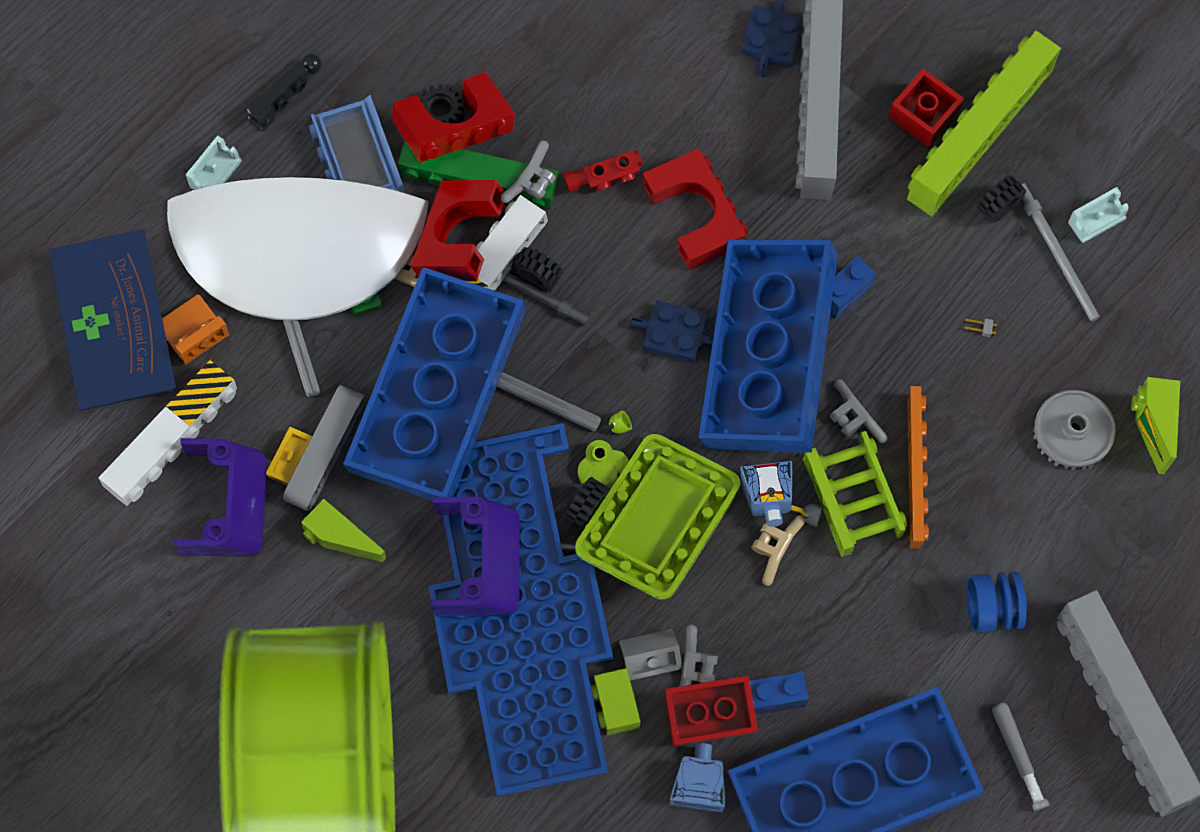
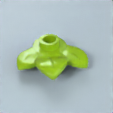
[577,440,629,489]

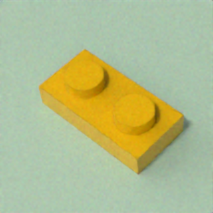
[266,427,313,485]

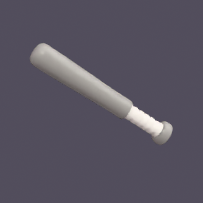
[992,703,1049,811]

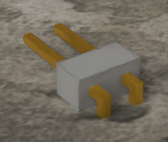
[964,319,997,337]

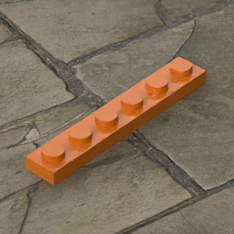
[907,386,929,549]

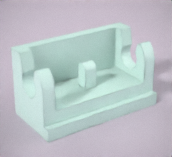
[186,135,242,190]
[1068,187,1128,244]

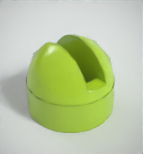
[609,411,632,434]

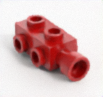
[563,150,643,193]

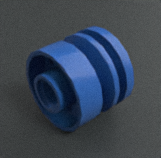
[966,571,1027,633]

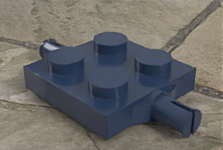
[741,0,803,77]
[630,300,714,363]

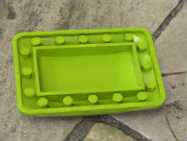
[575,434,740,599]

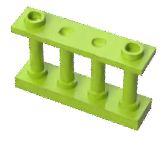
[803,431,907,557]

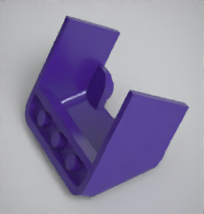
[174,438,267,557]
[431,497,520,617]

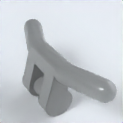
[500,140,556,203]
[829,379,887,443]
[679,625,718,687]

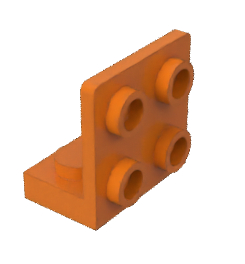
[162,295,229,365]

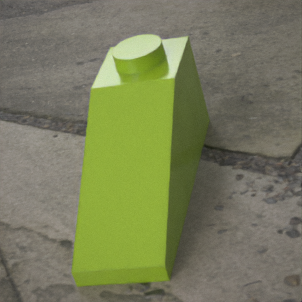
[301,499,386,563]

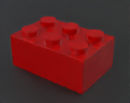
[662,676,758,746]

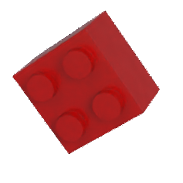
[888,69,964,148]

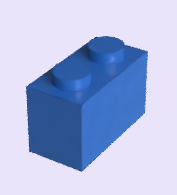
[830,256,877,319]
[750,672,809,715]

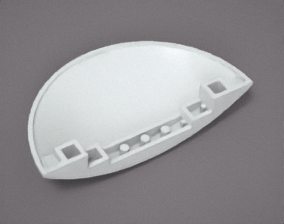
[167,177,429,321]

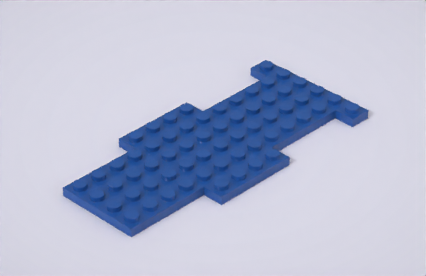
[428,423,613,797]

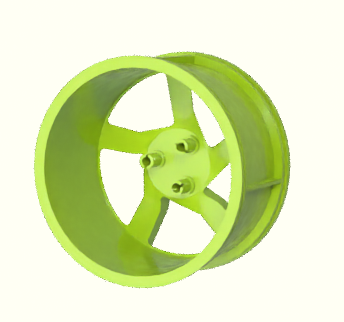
[221,621,395,832]

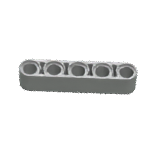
[283,385,366,512]

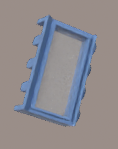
[309,95,404,193]

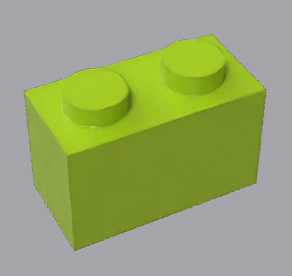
[590,668,640,735]

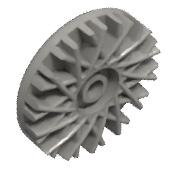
[1033,390,1116,470]

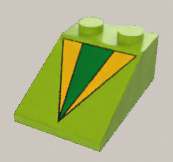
[1131,377,1180,474]

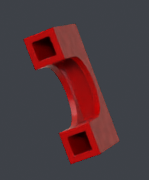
[392,72,515,163]
[642,149,748,270]
[410,179,505,281]

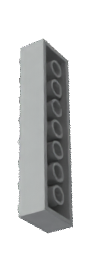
[796,0,843,200]
[1057,590,1200,817]

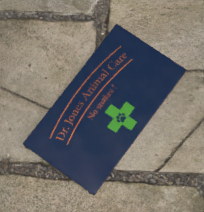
[49,229,177,411]

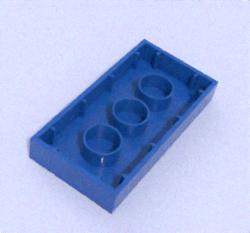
[699,240,838,453]
[344,267,526,501]
[728,687,984,832]

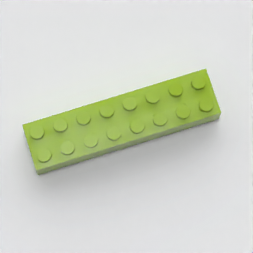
[907,31,1061,217]

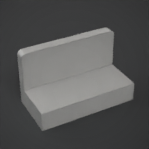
[619,629,682,681]

